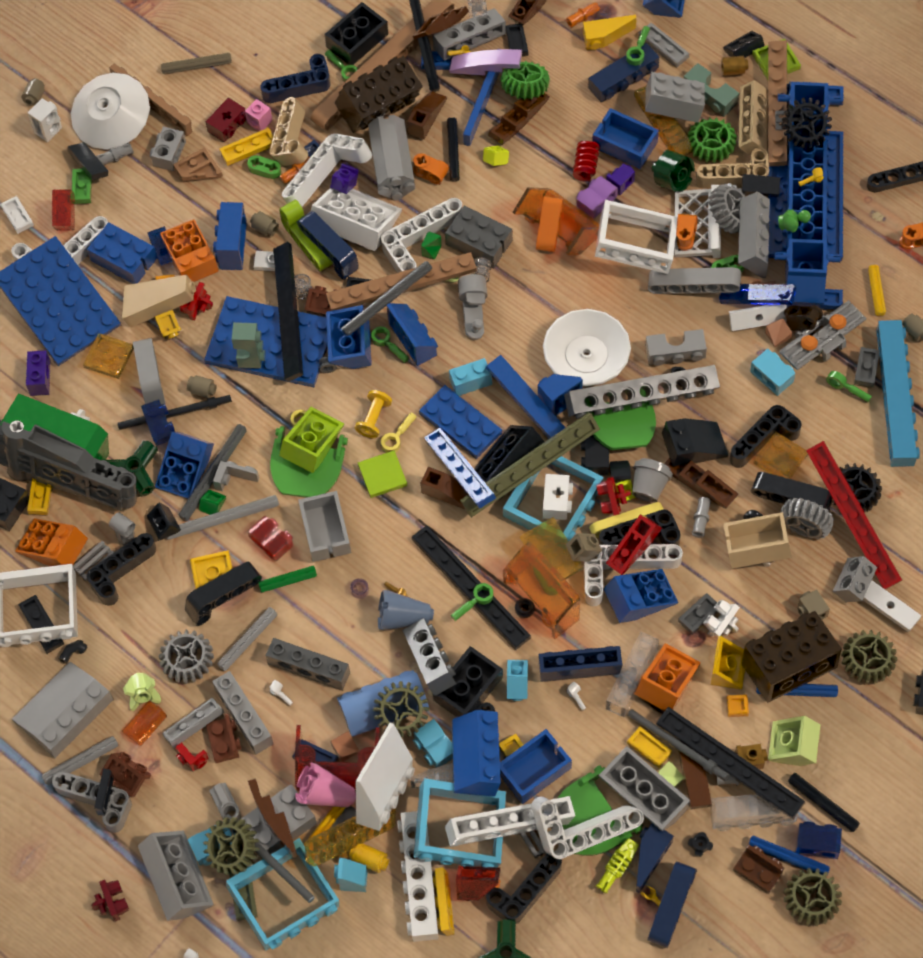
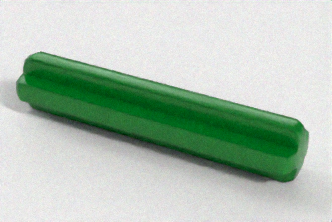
[258,566,317,592]

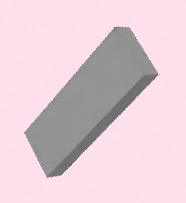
[638,23,690,68]
[162,698,224,748]

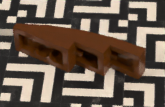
[412,6,469,40]
[488,93,550,145]
[664,457,739,509]
[677,739,712,809]
[248,778,298,858]

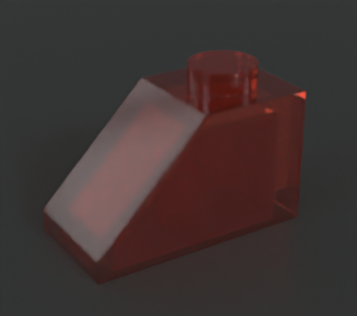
[456,866,501,901]

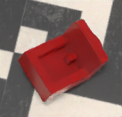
[175,742,209,771]

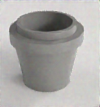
[632,458,673,502]

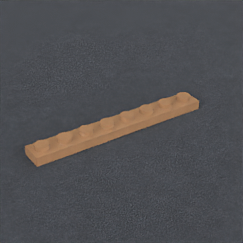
[768,40,788,167]
[326,252,477,311]

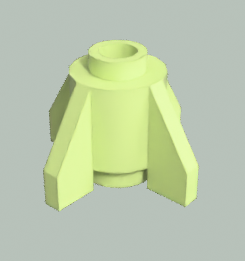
[123,673,161,711]

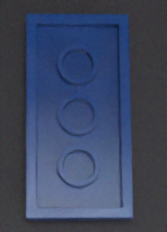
[419,385,502,459]

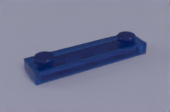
[719,284,797,305]

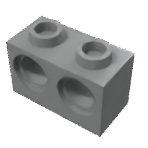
[150,127,186,171]
[833,556,877,603]

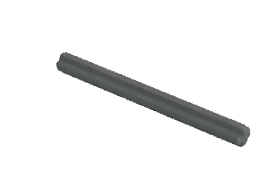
[341,261,432,336]
[179,424,247,521]

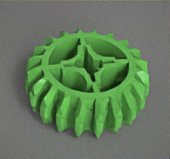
[501,61,550,100]
[687,116,737,163]

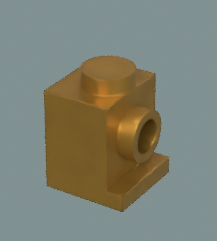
[735,744,768,769]

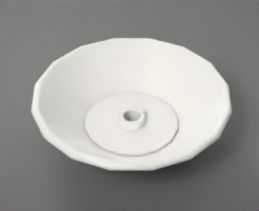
[71,73,150,150]
[543,309,631,386]

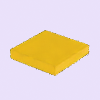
[190,550,233,589]

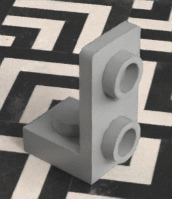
[213,461,259,492]

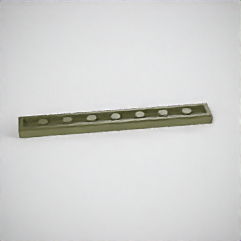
[460,412,600,518]

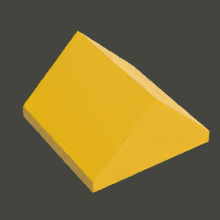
[710,636,745,690]

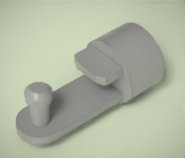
[458,274,488,340]

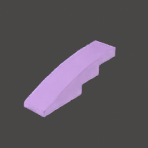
[450,49,522,75]

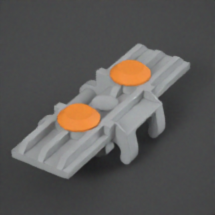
[779,300,867,370]

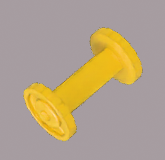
[354,390,392,438]

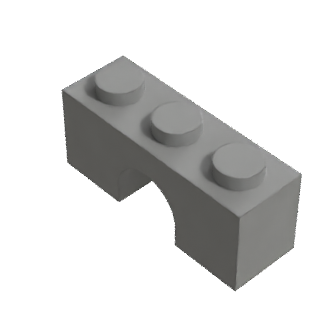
[645,329,707,366]

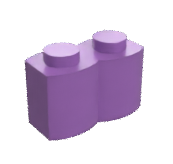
[576,176,618,218]

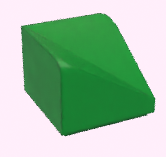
[421,231,442,260]

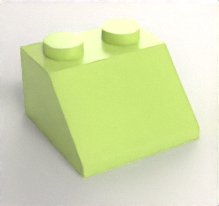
[768,716,821,766]

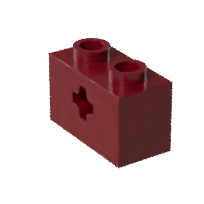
[205,97,246,143]

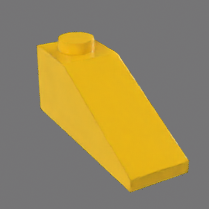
[583,15,637,50]

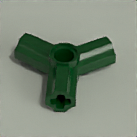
[105,440,158,496]
[478,920,532,958]

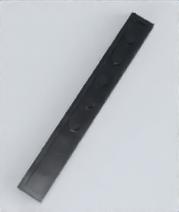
[273,242,304,382]
[412,525,531,650]
[656,707,805,819]

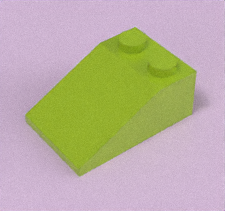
[279,407,344,473]

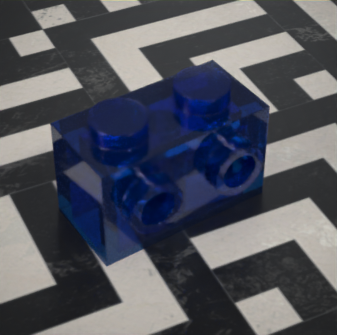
[141,399,175,446]
[795,821,842,859]

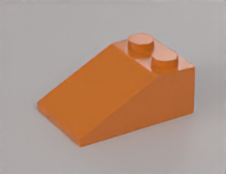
[635,643,701,711]

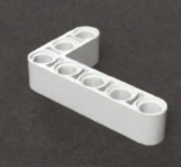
[282,134,372,206]
[381,198,462,273]
[11,216,108,265]
[584,544,683,606]
[531,796,644,859]

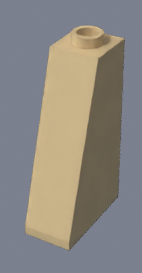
[122,275,196,327]

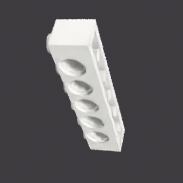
[445,796,575,847]
[397,811,439,942]

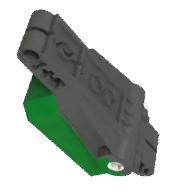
[0,393,137,511]

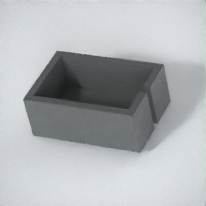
[445,205,513,268]

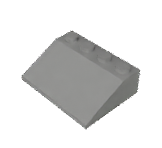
[12,662,113,758]

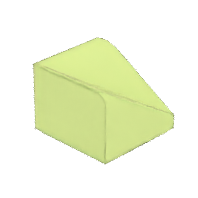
[658,761,684,788]

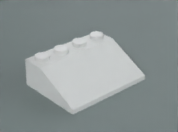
[311,188,402,251]
[356,723,415,831]

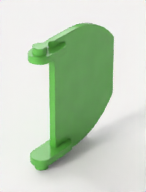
[584,388,656,450]
[270,426,348,498]
[558,765,643,856]

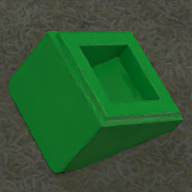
[199,490,226,515]

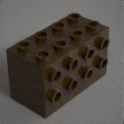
[334,56,423,133]
[742,611,842,703]

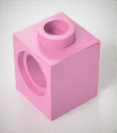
[245,99,273,131]

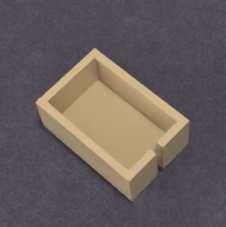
[723,512,792,569]

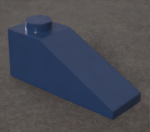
[636,823,674,894]

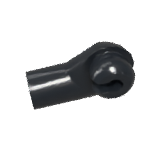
[58,640,88,664]

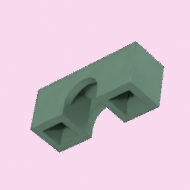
[683,63,739,117]
[232,322,266,368]

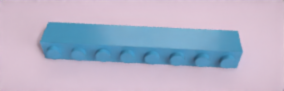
[876,320,920,467]

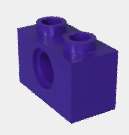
[26,350,51,396]

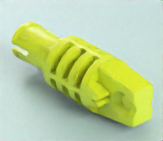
[596,838,639,894]

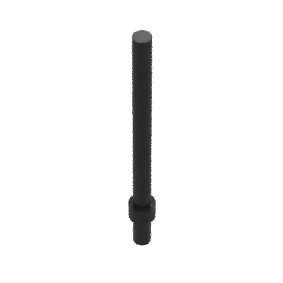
[117,395,232,430]

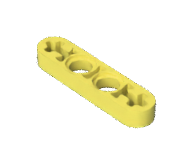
[589,502,664,538]

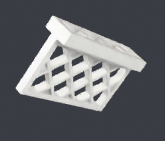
[674,185,721,258]

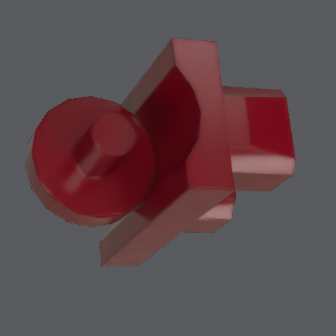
[91,879,129,922]

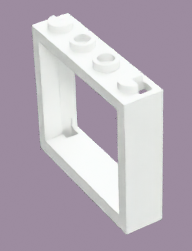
[595,200,677,274]
[0,564,78,647]

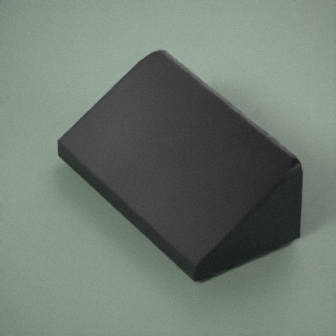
[723,31,764,58]
[147,502,181,540]

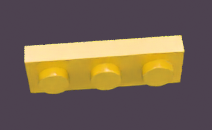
[219,128,273,166]
[27,478,52,515]
[433,867,455,936]

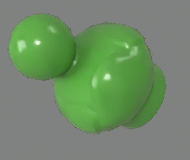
[778,209,811,233]

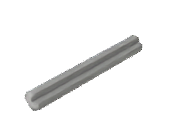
[217,607,277,671]
[42,736,118,785]

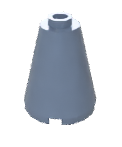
[378,590,434,630]

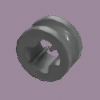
[319,356,337,373]

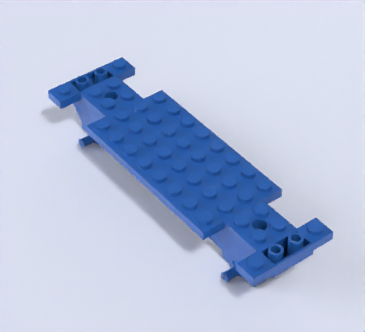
[766,82,844,310]

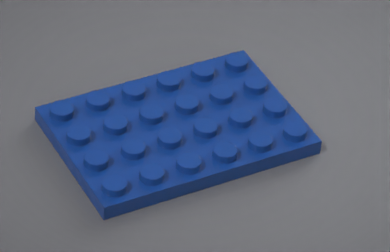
[0,236,121,366]
[204,296,328,388]

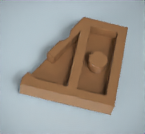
[173,147,223,181]

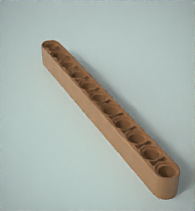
[311,0,455,131]

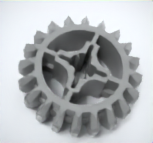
[708,183,745,234]
[780,498,834,539]
[159,629,214,684]

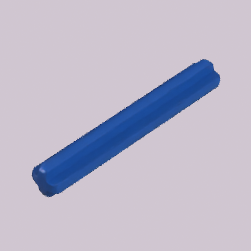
[756,684,838,697]
[749,836,830,876]

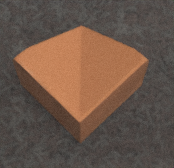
[765,318,792,347]
[331,731,360,762]

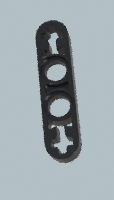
[867,161,923,193]

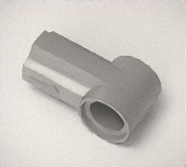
[109,512,136,545]
[209,783,241,821]

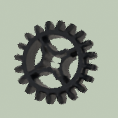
[781,98,832,148]
[831,463,882,512]

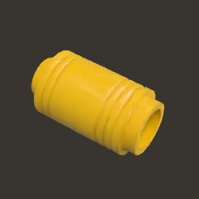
[349,842,389,873]

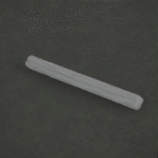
[167,495,279,540]

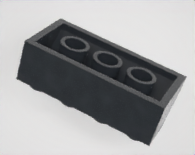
[474,425,545,500]

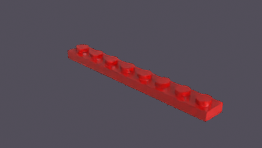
[806,441,903,590]

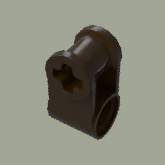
[784,305,823,331]

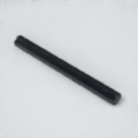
[409,0,440,92]

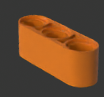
[536,196,563,252]

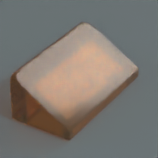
[122,701,167,746]

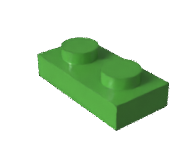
[72,169,92,204]

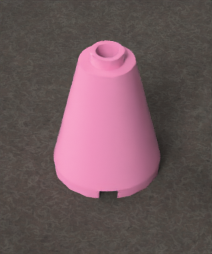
[296,762,356,808]

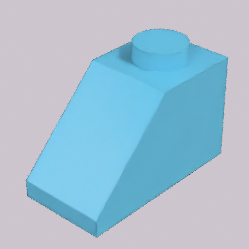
[507,660,528,701]

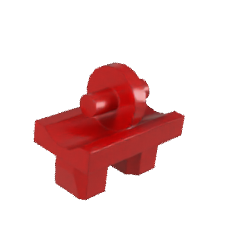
[179,282,213,321]
[596,477,631,515]

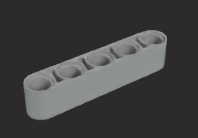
[648,267,741,294]

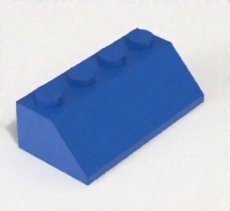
[452,710,501,796]

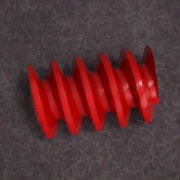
[572,140,600,182]

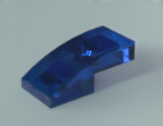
[147,226,172,266]

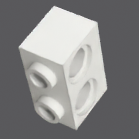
[28,98,62,142]

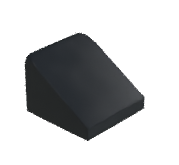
[610,460,631,480]

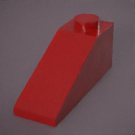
[606,514,662,575]

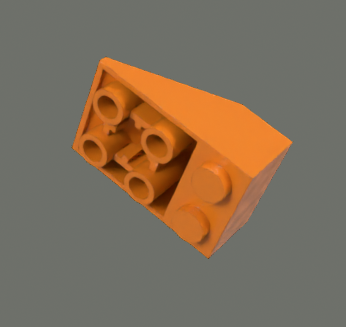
[160,219,219,282]
[15,518,88,566]

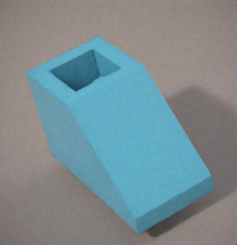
[334,858,368,892]

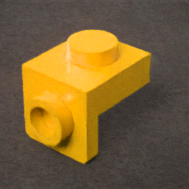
[155,310,181,340]

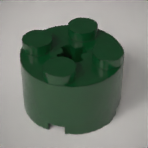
[651,149,695,192]

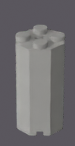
[368,115,415,201]

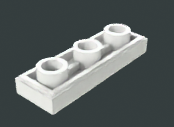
[729,302,787,331]
[863,580,922,633]

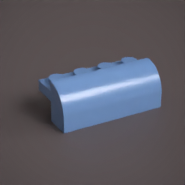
[337,670,429,737]

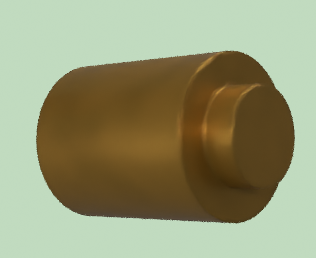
[721,56,748,76]

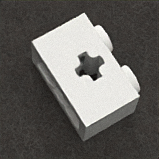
[543,474,573,520]

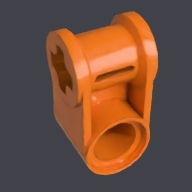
[413,153,449,185]
[676,214,698,251]
[899,222,923,250]

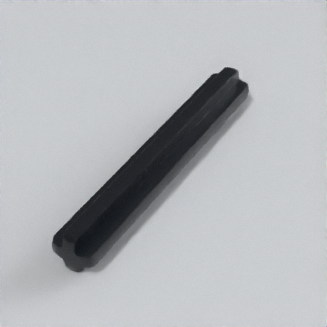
[447,117,460,182]
[788,773,860,832]

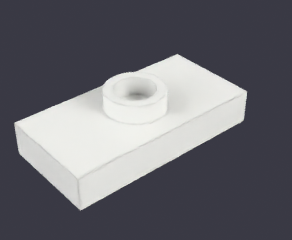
[0,196,34,234]
[254,251,293,271]

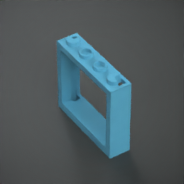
[503,456,604,548]
[414,778,506,871]
[226,838,339,951]

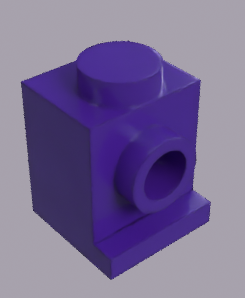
[330,163,359,194]
[606,163,635,195]

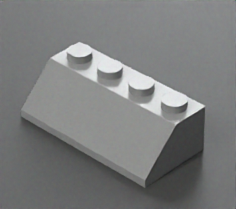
[738,192,770,279]
[599,746,690,831]
[138,830,214,921]

